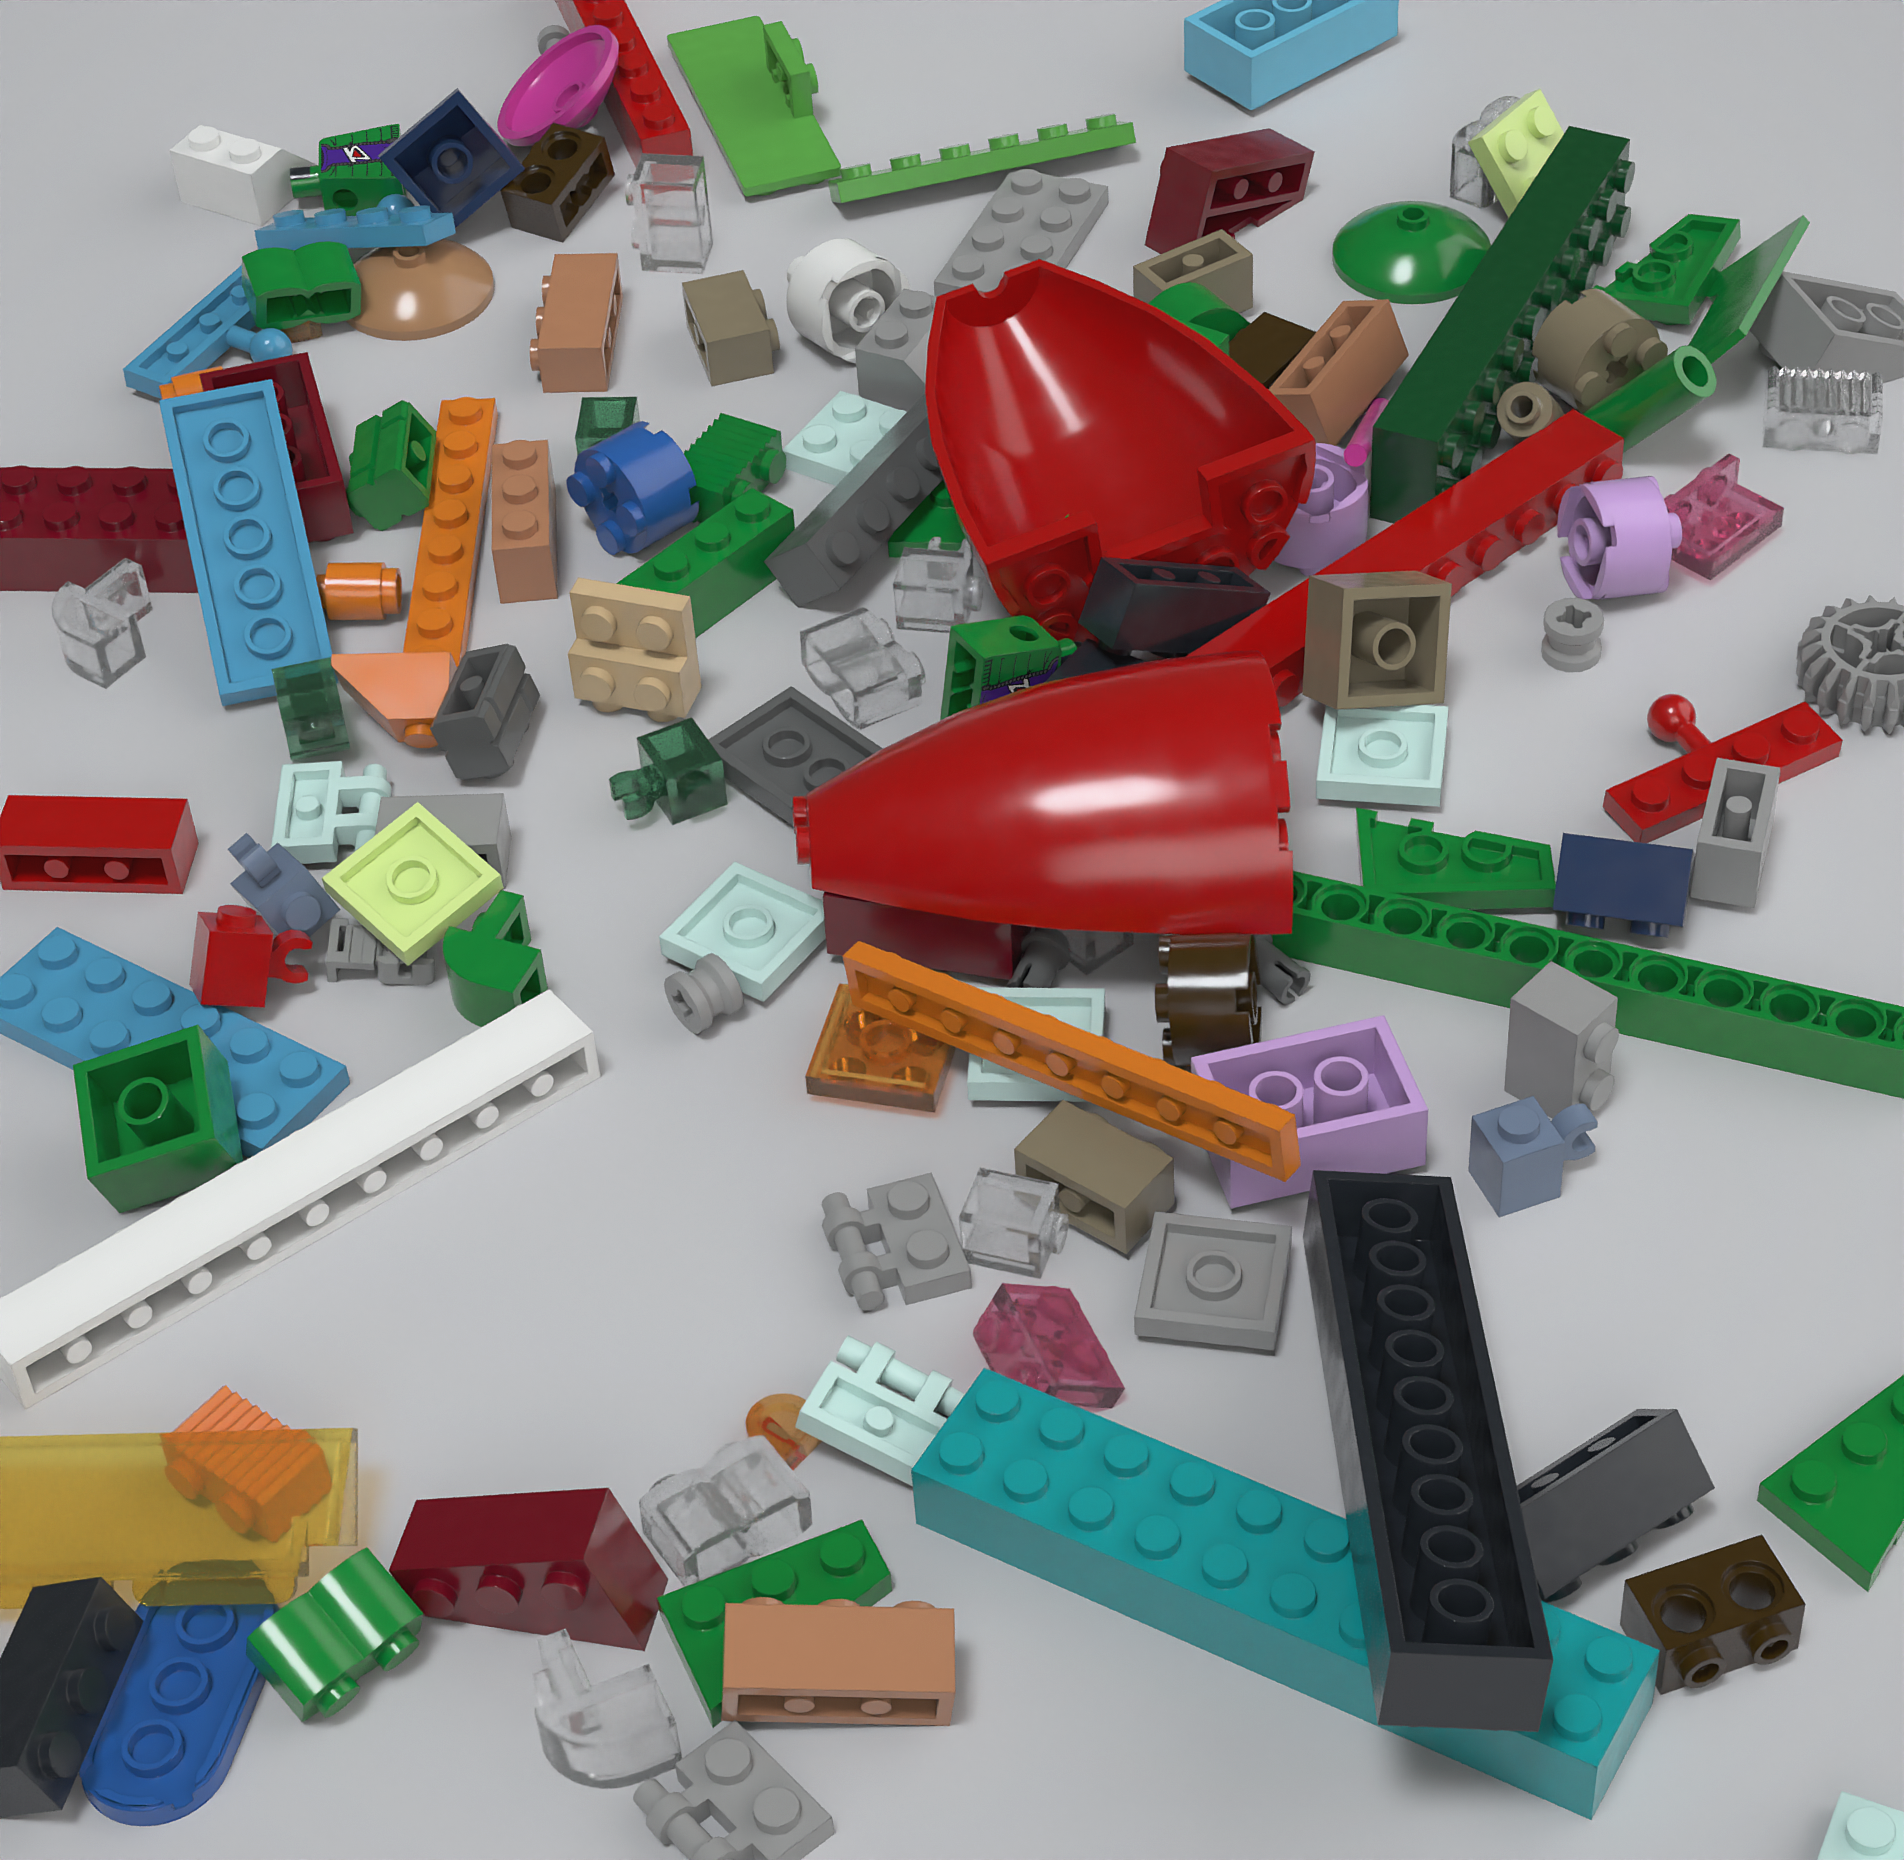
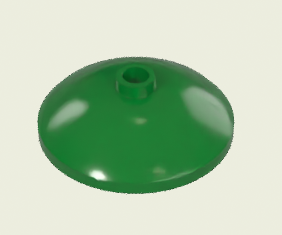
[1332,201,1491,304]

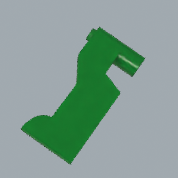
[1583,215,1810,453]

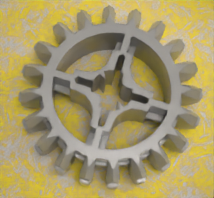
[1796,595,1904,734]

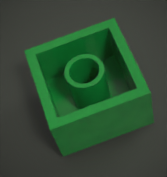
[73,1024,243,1213]

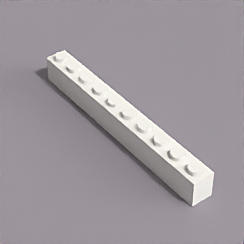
[0,989,601,1410]

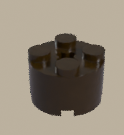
[1155,933,1262,1067]

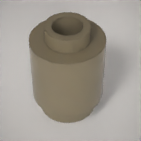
[1497,382,1564,444]

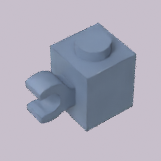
[228,833,341,951]
[1468,1096,1598,1218]

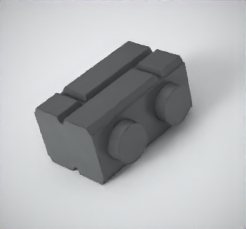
[430,643,540,780]

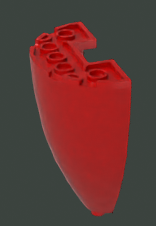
[925,259,1316,643]
[792,650,1293,935]

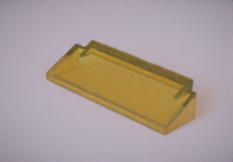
[0,1428,358,1609]

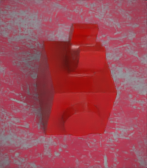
[189,905,313,1008]

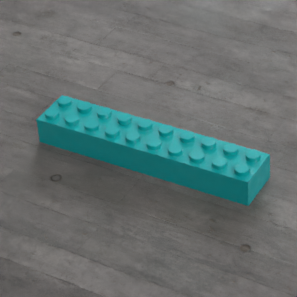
[911,1368,1660,1820]

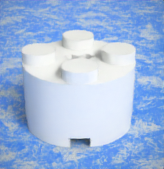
[786,238,911,363]

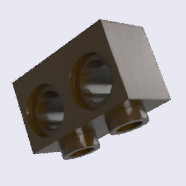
[500,123,615,243]
[1620,1534,1806,1695]

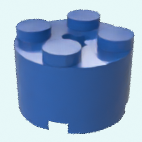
[566,421,699,555]

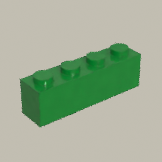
[616,488,795,638]

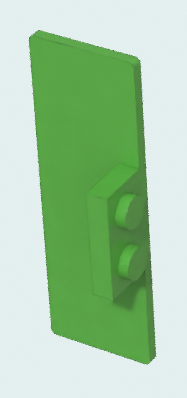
[667,16,841,196]

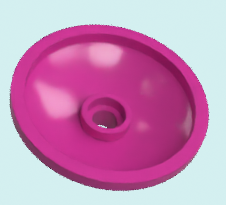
[497,25,619,146]

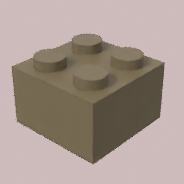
[1302,571,1452,710]

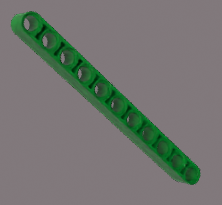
[1271,871,1904,1099]

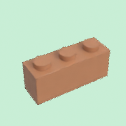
[530,253,623,393]
[1268,299,1409,446]
[491,439,558,604]
[721,1597,955,1726]

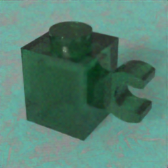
[609,717,728,825]

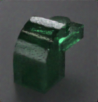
[271,657,350,761]

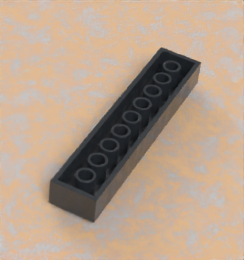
[1303,1170,1554,1732]

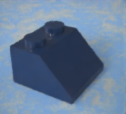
[378,88,525,228]
[1553,833,1695,938]

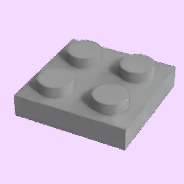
[1134,1211,1292,1350]

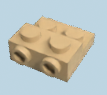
[568,577,702,722]

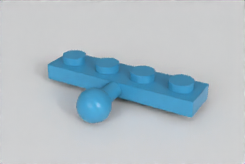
[254,194,456,250]
[123,265,293,399]

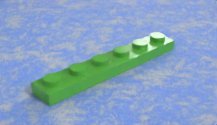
[828,114,1136,203]

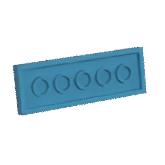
[159,379,339,706]
[0,927,350,1158]

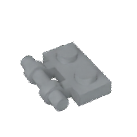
[822,1172,972,1310]
[633,1720,834,1860]

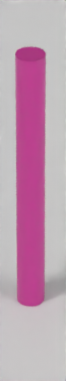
[1344,398,1389,467]

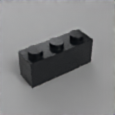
[1078,557,1271,659]
[1517,1409,1715,1603]
[0,1576,144,1818]

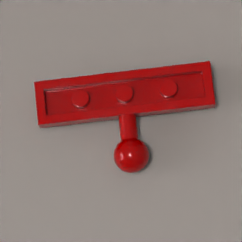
[1602,694,1843,843]

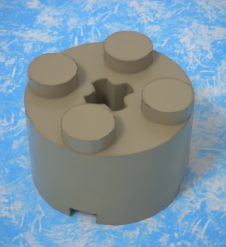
[1532,289,1668,414]

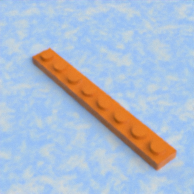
[403,397,498,668]
[843,941,1301,1182]

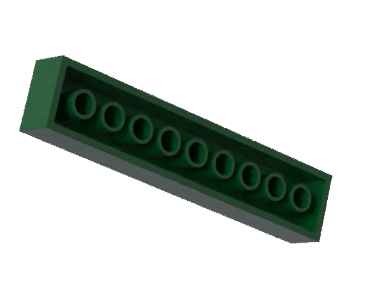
[1370,126,1635,524]

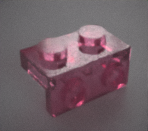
[1664,453,1784,581]
[973,1283,1125,1409]

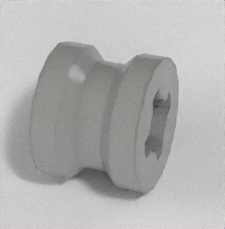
[1541,598,1604,672]
[664,953,744,1034]

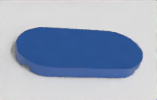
[79,1561,280,1826]

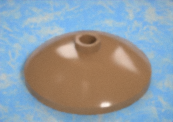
[346,239,494,341]

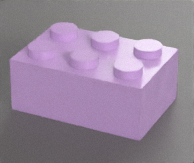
[1191,1015,1428,1209]

